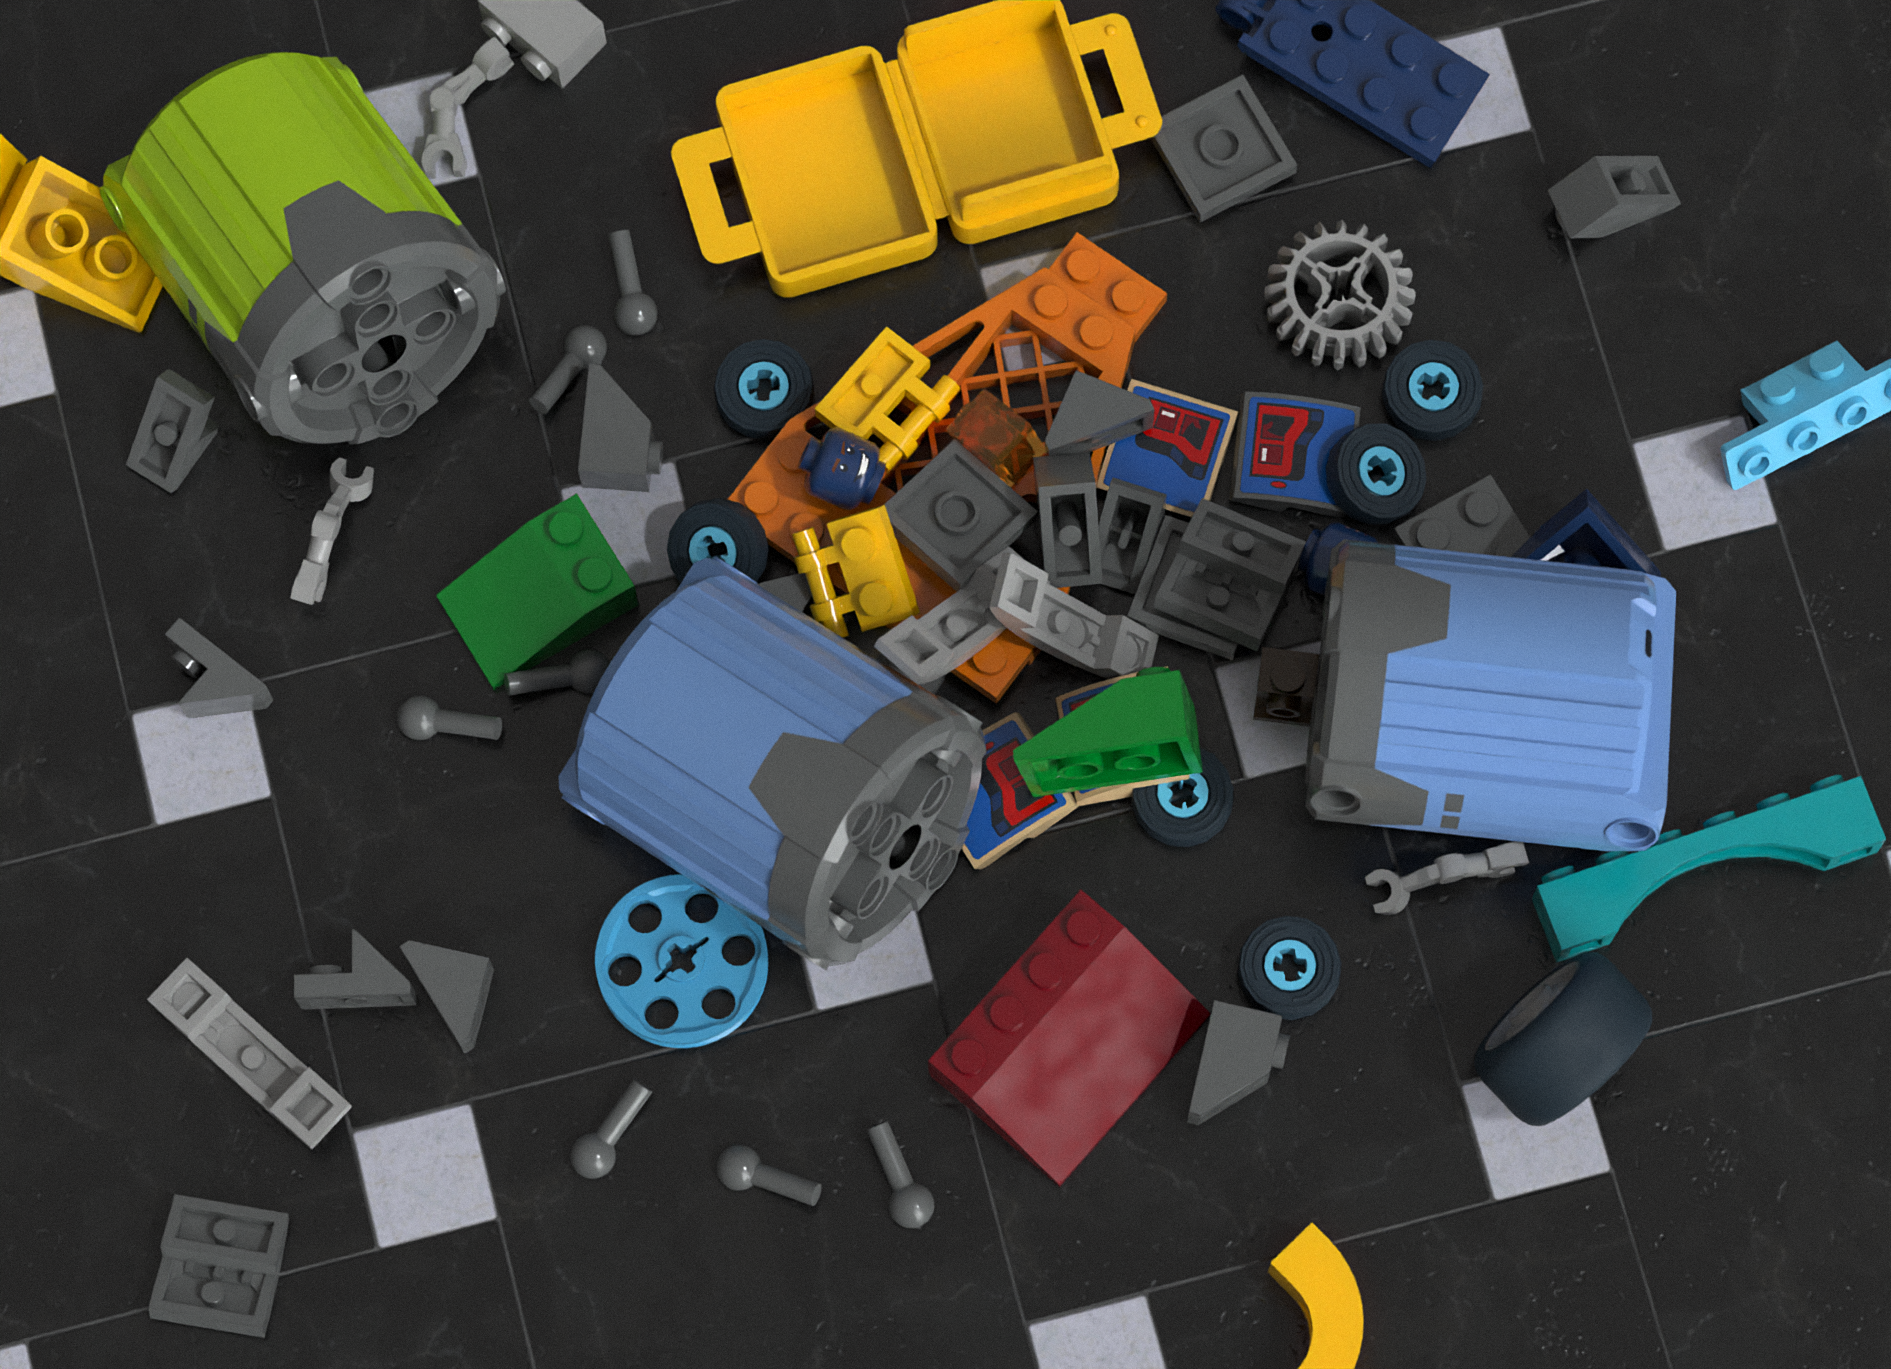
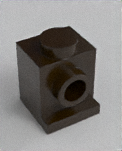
[1253,647,1319,727]

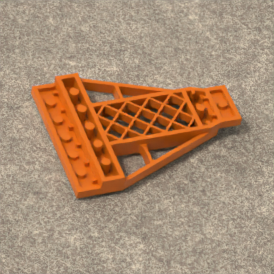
[727,233,1167,704]

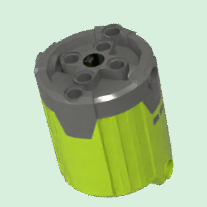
[99,52,506,444]

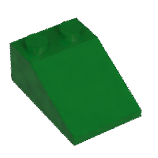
[436,493,639,690]
[1013,667,1203,797]

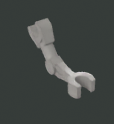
[421,37,514,179]
[291,457,374,605]
[1365,841,1529,915]

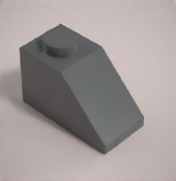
[1547,156,1681,238]
[578,364,663,492]
[1033,452,1102,588]
[1187,1000,1290,1125]

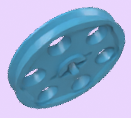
[595,874,768,1048]

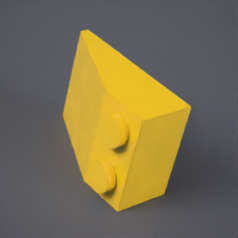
[0,156,163,332]

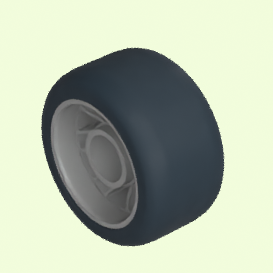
[1474,952,1652,1126]

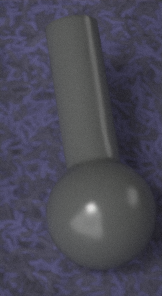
[608,230,658,336]
[529,325,607,414]
[504,649,610,696]
[397,695,502,740]
[570,1078,653,1179]
[866,1120,935,1229]
[716,1144,822,1206]

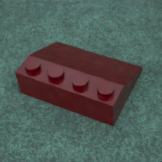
[928,890,1211,1187]

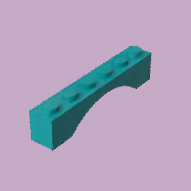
[1532,775,1886,962]

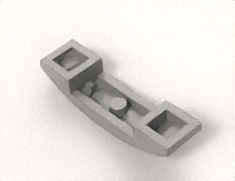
[874,547,1051,684]
[989,553,1159,679]
[147,958,352,1149]

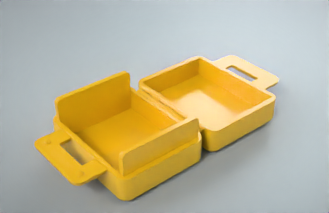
[671,0,1162,298]

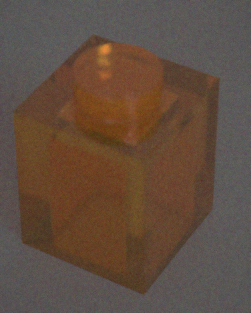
[946,389,1045,487]

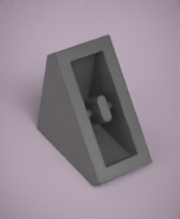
[1045,370,1154,456]
[1098,477,1167,595]
[400,940,494,1054]

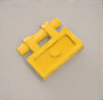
[815,326,960,473]
[792,505,920,638]

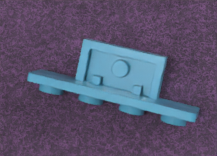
[1720,341,1891,490]

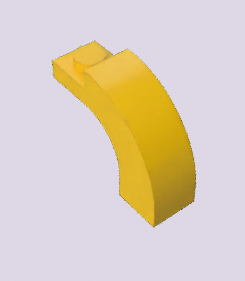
[1268,1223,1363,1369]

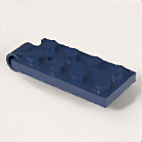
[1215,0,1490,169]

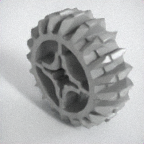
[1264,220,1416,371]

